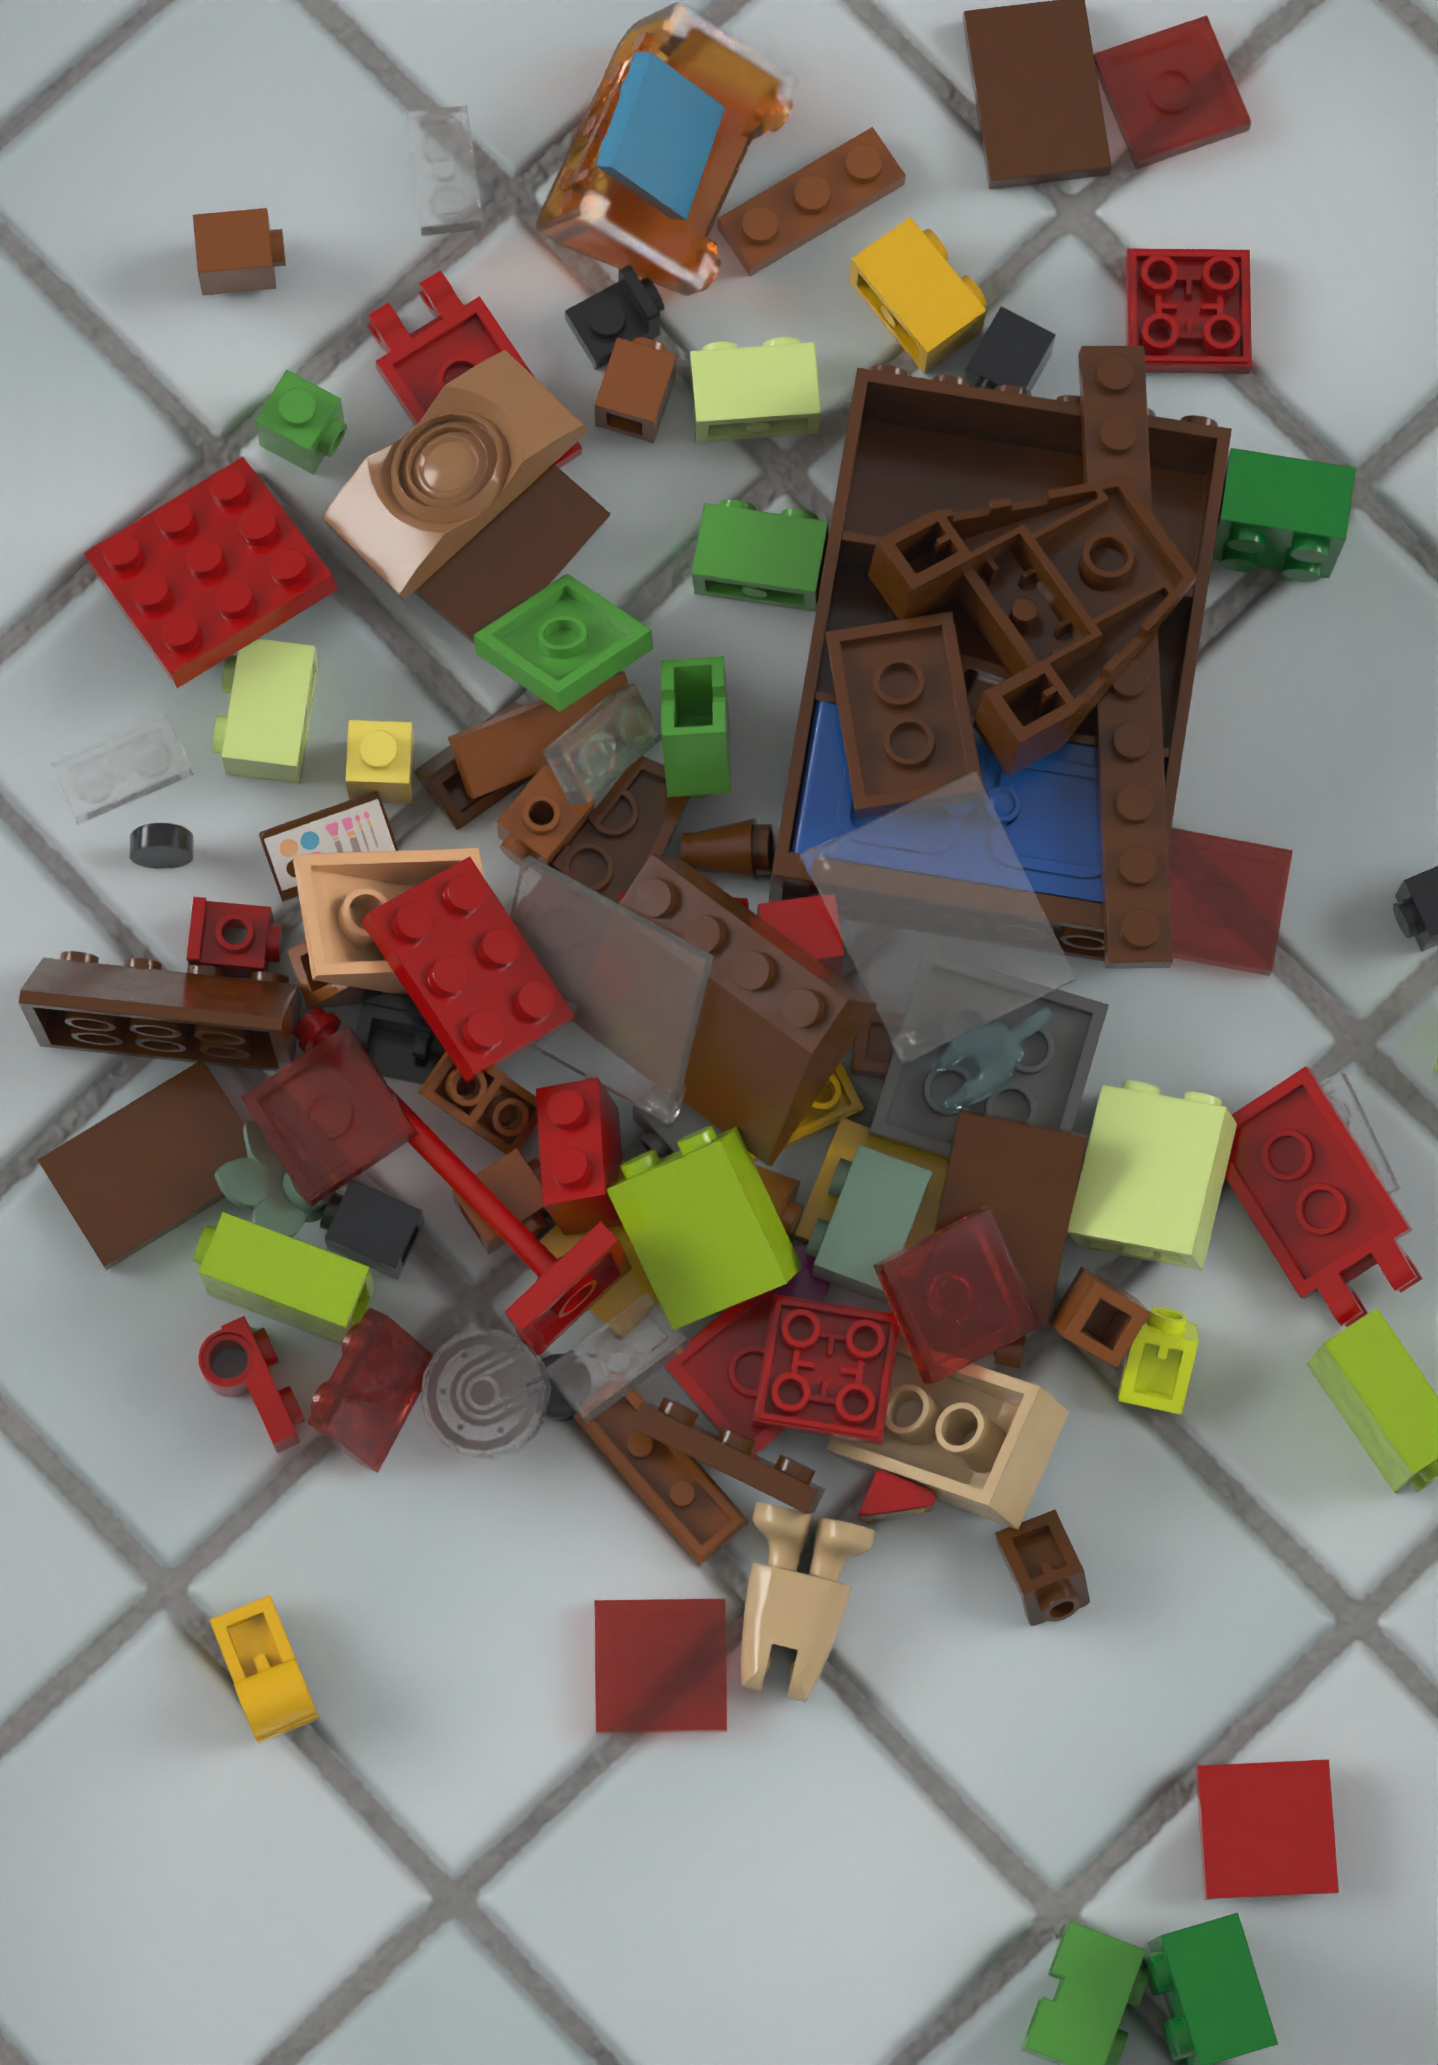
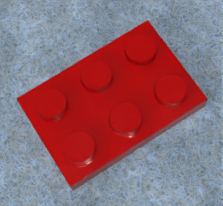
[361,856,576,1083]

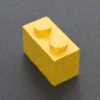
[849,217,987,374]

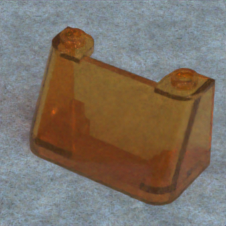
[536,2,797,296]

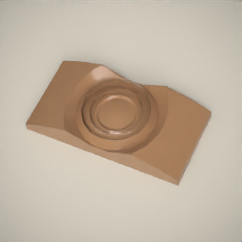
[322,350,588,601]

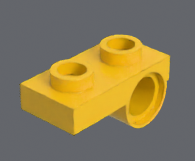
[209,1595,320,1744]

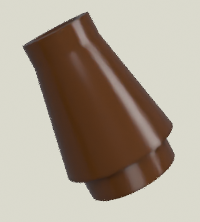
[681,818,775,881]

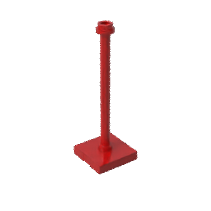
[293,1007,632,1357]

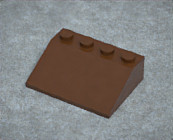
[576,854,878,1166]
[18,951,302,1073]

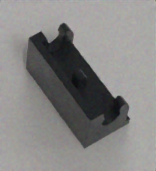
[353,989,445,1085]

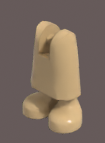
[741,1502,876,1702]

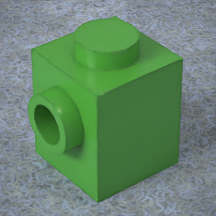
[255,369,347,475]

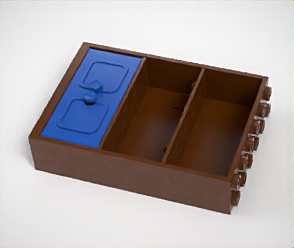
[769,365,1232,962]

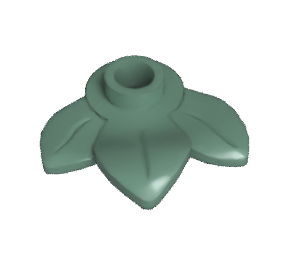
[214,1121,336,1237]

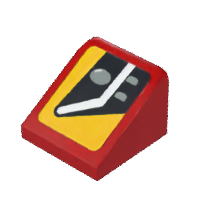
[857,1470,937,1521]

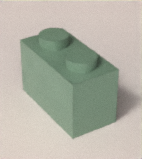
[805,1145,932,1303]

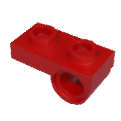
[198,1315,305,1453]

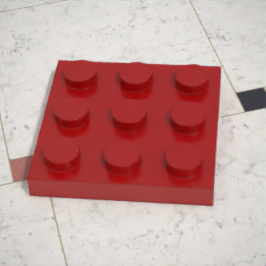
[84,456,338,688]

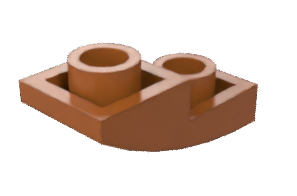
[418,1051,538,1155]

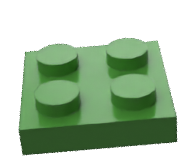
[473,574,653,712]

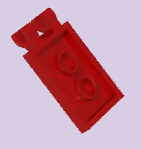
[367,271,582,468]
[1225,1066,1423,1327]

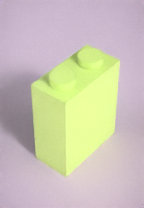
[1067,1080,1237,1271]

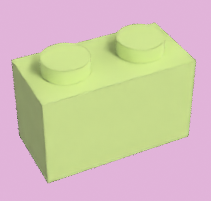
[690,337,821,443]
[213,639,319,784]

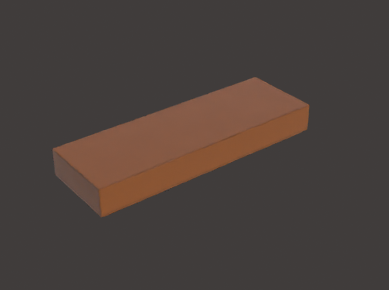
[447,671,643,799]
[573,1375,749,1567]

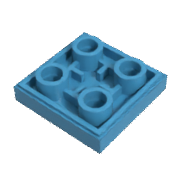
[596,52,725,220]

